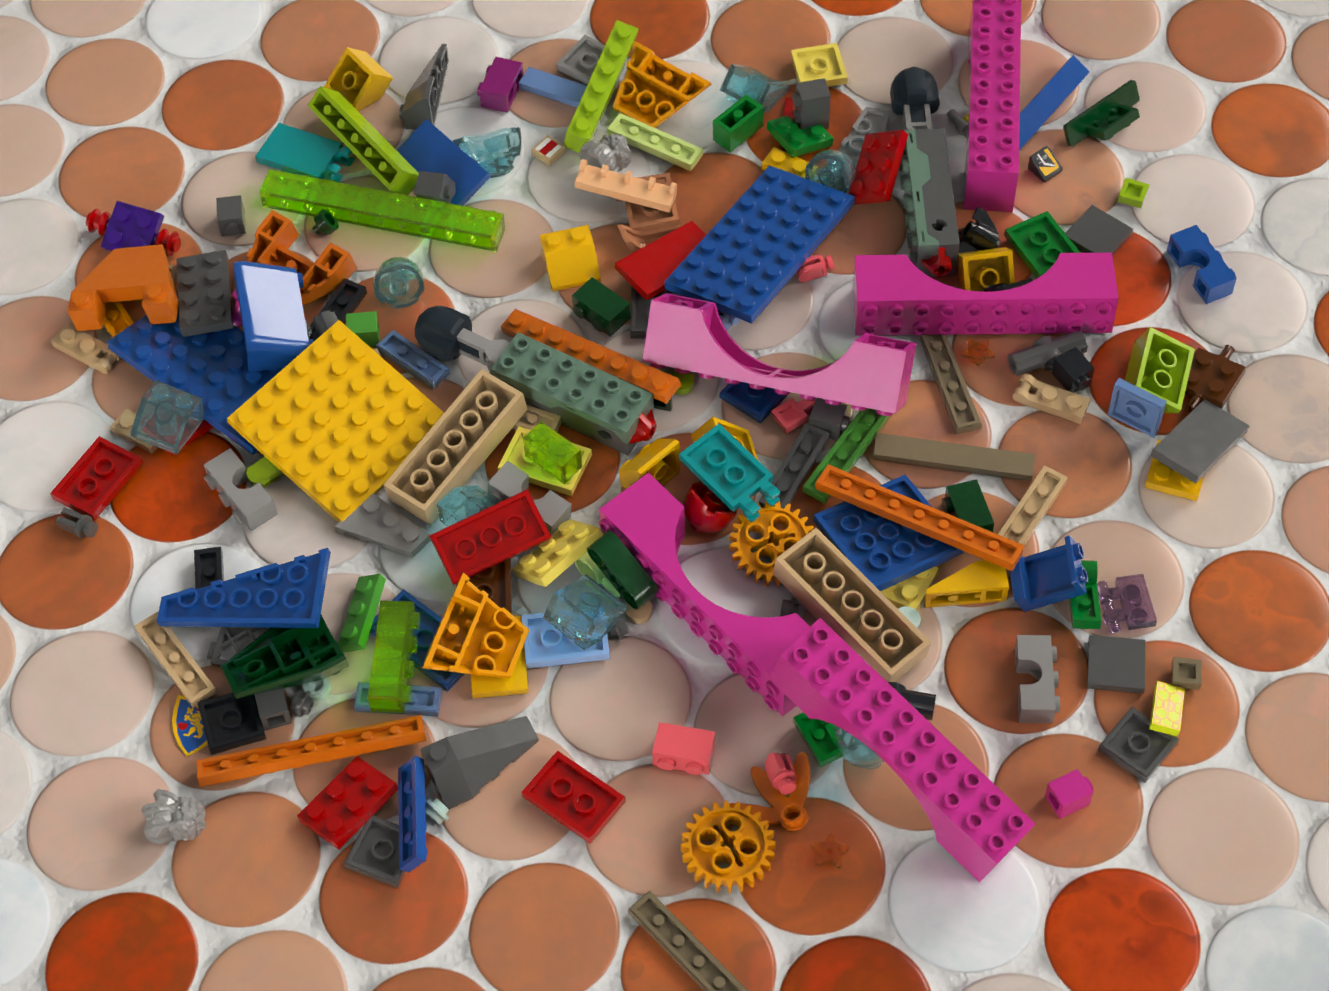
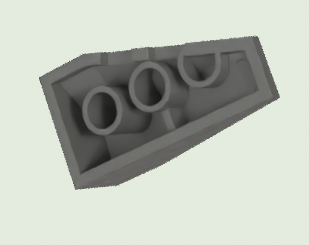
[400,44,449,130]
[420,716,539,809]

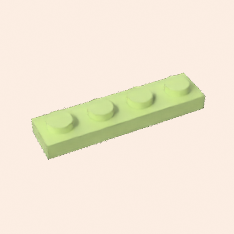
[607,113,703,171]

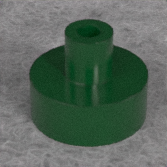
[312,209,339,235]

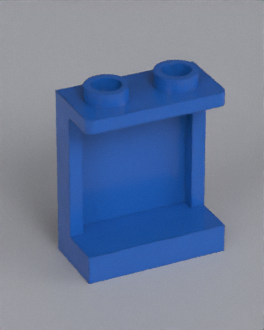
[1010,535,1088,612]

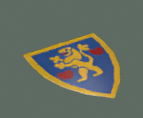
[172,695,208,757]

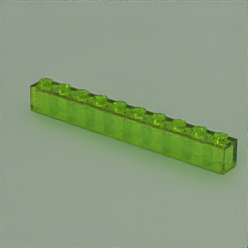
[259,169,505,252]

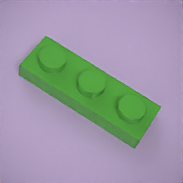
[338,574,386,652]

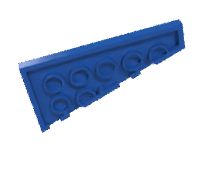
[157,548,331,628]

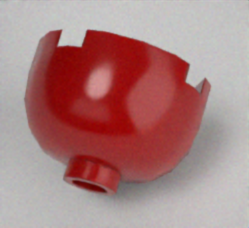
[683,482,738,533]

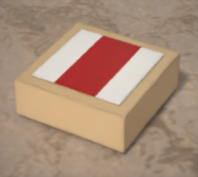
[531,135,566,166]

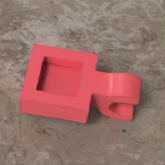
[771,398,816,434]

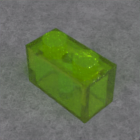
[523,421,582,484]

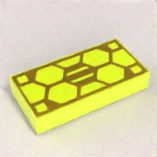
[1149,681,1185,737]

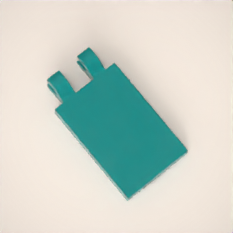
[255,123,355,184]
[679,424,781,522]

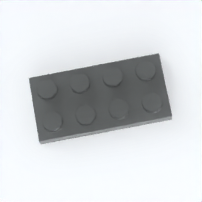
[177,250,234,337]

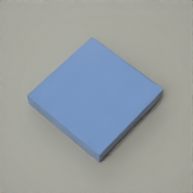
[1108,378,1167,438]

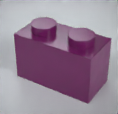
[477,56,524,113]

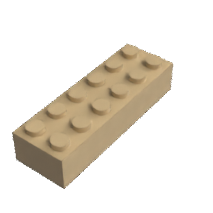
[383,369,528,526]
[773,528,931,682]

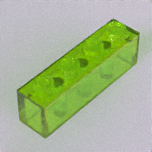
[367,601,420,713]

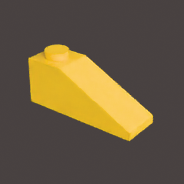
[924,559,1009,608]

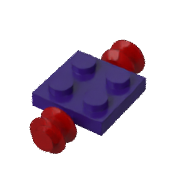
[86,201,181,256]

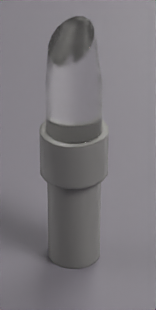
[947,109,968,139]

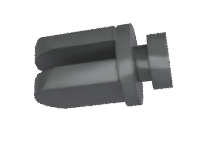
[55,508,98,539]

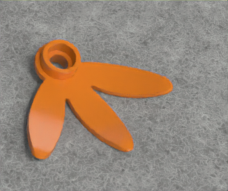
[729,752,811,831]

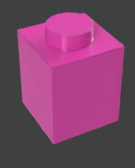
[1045,769,1094,819]

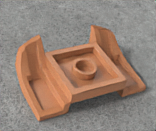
[615,173,680,253]

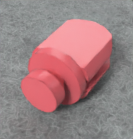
[796,254,835,283]
[765,752,797,795]

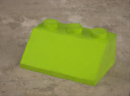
[1125,327,1195,413]

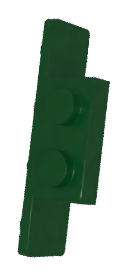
[1063,80,1140,147]

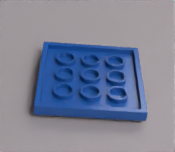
[813,474,964,591]

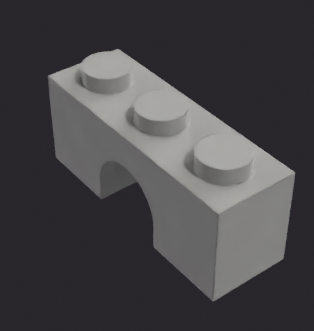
[204,448,278,531]
[488,461,572,535]
[1014,635,1060,723]

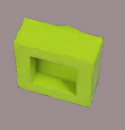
[1117,178,1150,208]

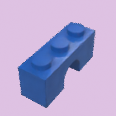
[1167,225,1237,304]

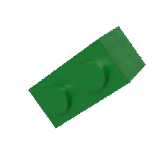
[713,94,764,153]

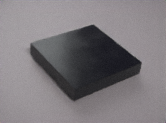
[197,692,266,755]

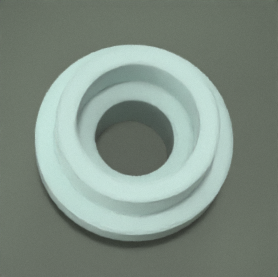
[425,799,450,825]

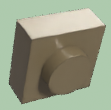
[1171,657,1202,690]

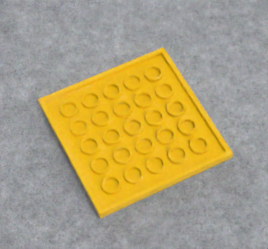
[227,320,444,523]

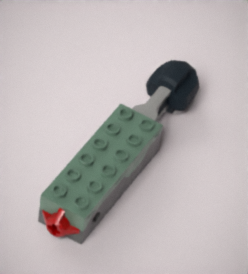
[890,66,960,277]
[415,306,657,456]

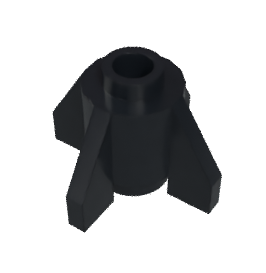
[958,207,1000,253]

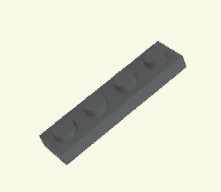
[759,423,830,509]

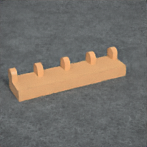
[575,159,677,212]

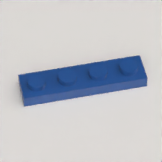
[398,756,427,872]

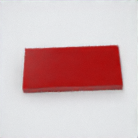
[614,221,706,300]
[429,489,552,586]

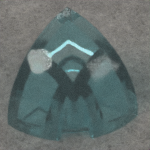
[453,127,521,178]

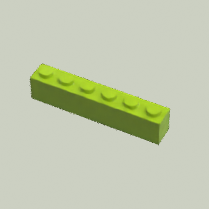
[564,20,639,153]
[307,86,419,196]

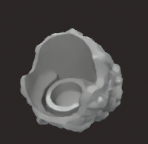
[580,134,631,173]
[142,789,206,844]

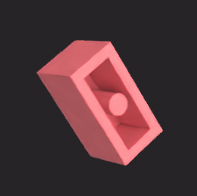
[652,722,715,775]

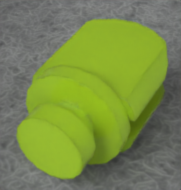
[247,456,282,488]

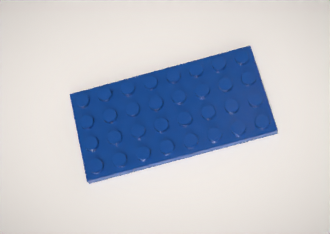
[664,165,855,324]
[107,294,283,455]

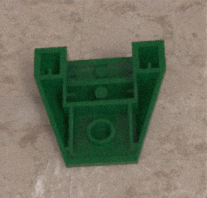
[221,615,349,699]

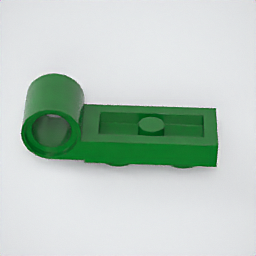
[1069,560,1102,629]

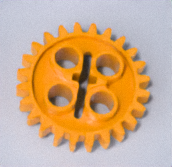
[728,501,814,587]
[680,800,776,894]

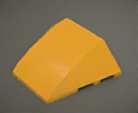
[613,41,712,128]
[422,573,529,679]

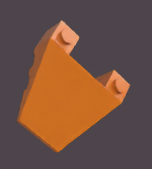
[231,210,357,306]
[67,244,179,331]

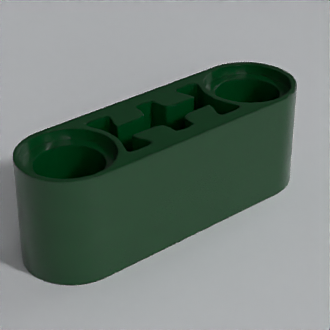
[587,531,659,610]

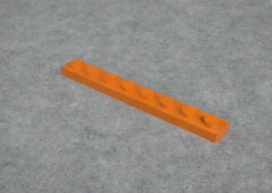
[500,309,681,404]
[815,464,1025,571]
[196,715,426,787]

